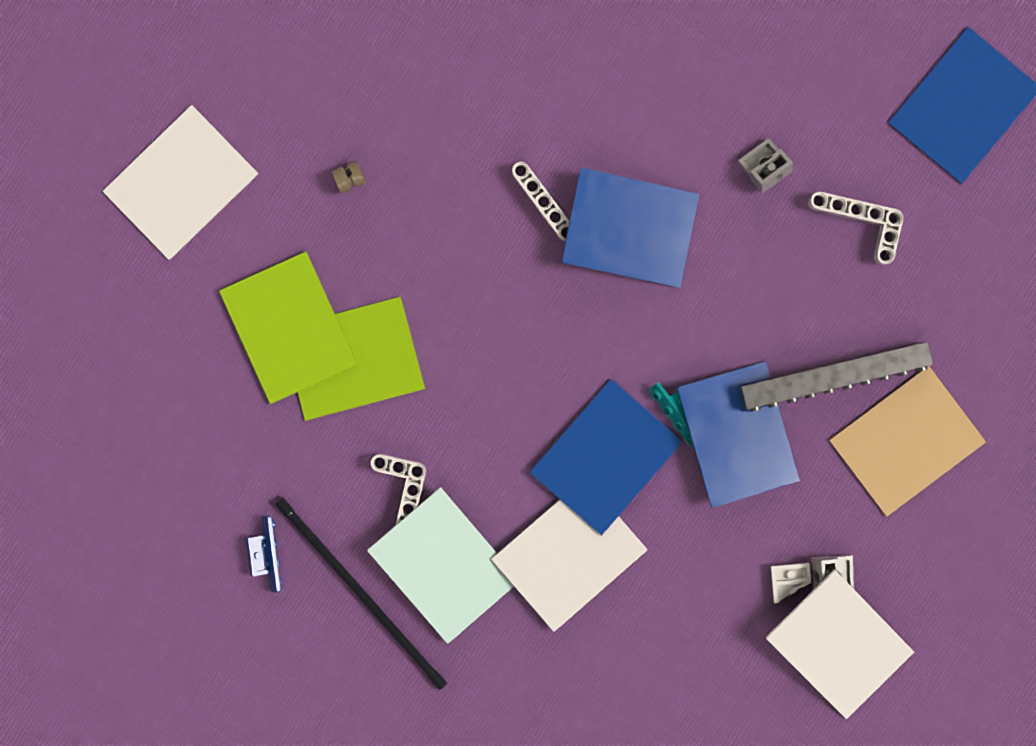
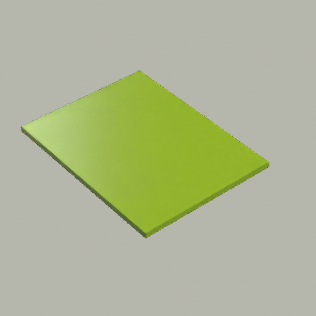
[219,251,358,404]
[298,297,425,421]

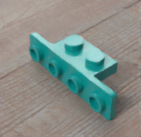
[647,382,694,450]

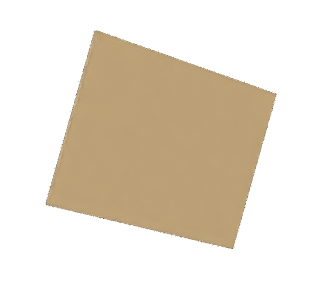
[829,366,986,517]

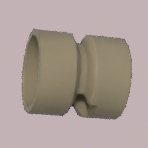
[332,160,366,194]

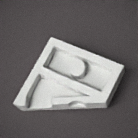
[770,563,811,603]

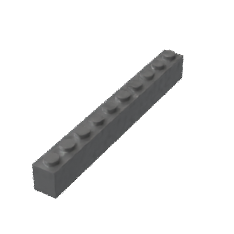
[738,342,933,412]

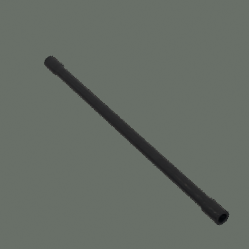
[274,497,447,691]

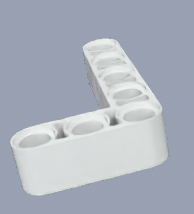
[512,162,570,242]
[808,192,903,265]
[371,454,426,525]

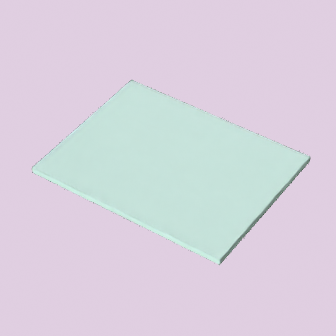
[367,487,514,644]

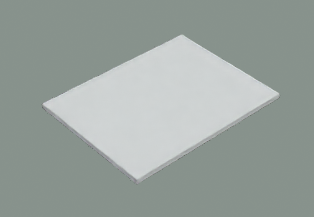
[103,105,258,260]
[492,500,647,632]
[765,569,914,719]

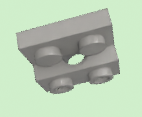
[738,138,793,194]
[811,554,854,591]

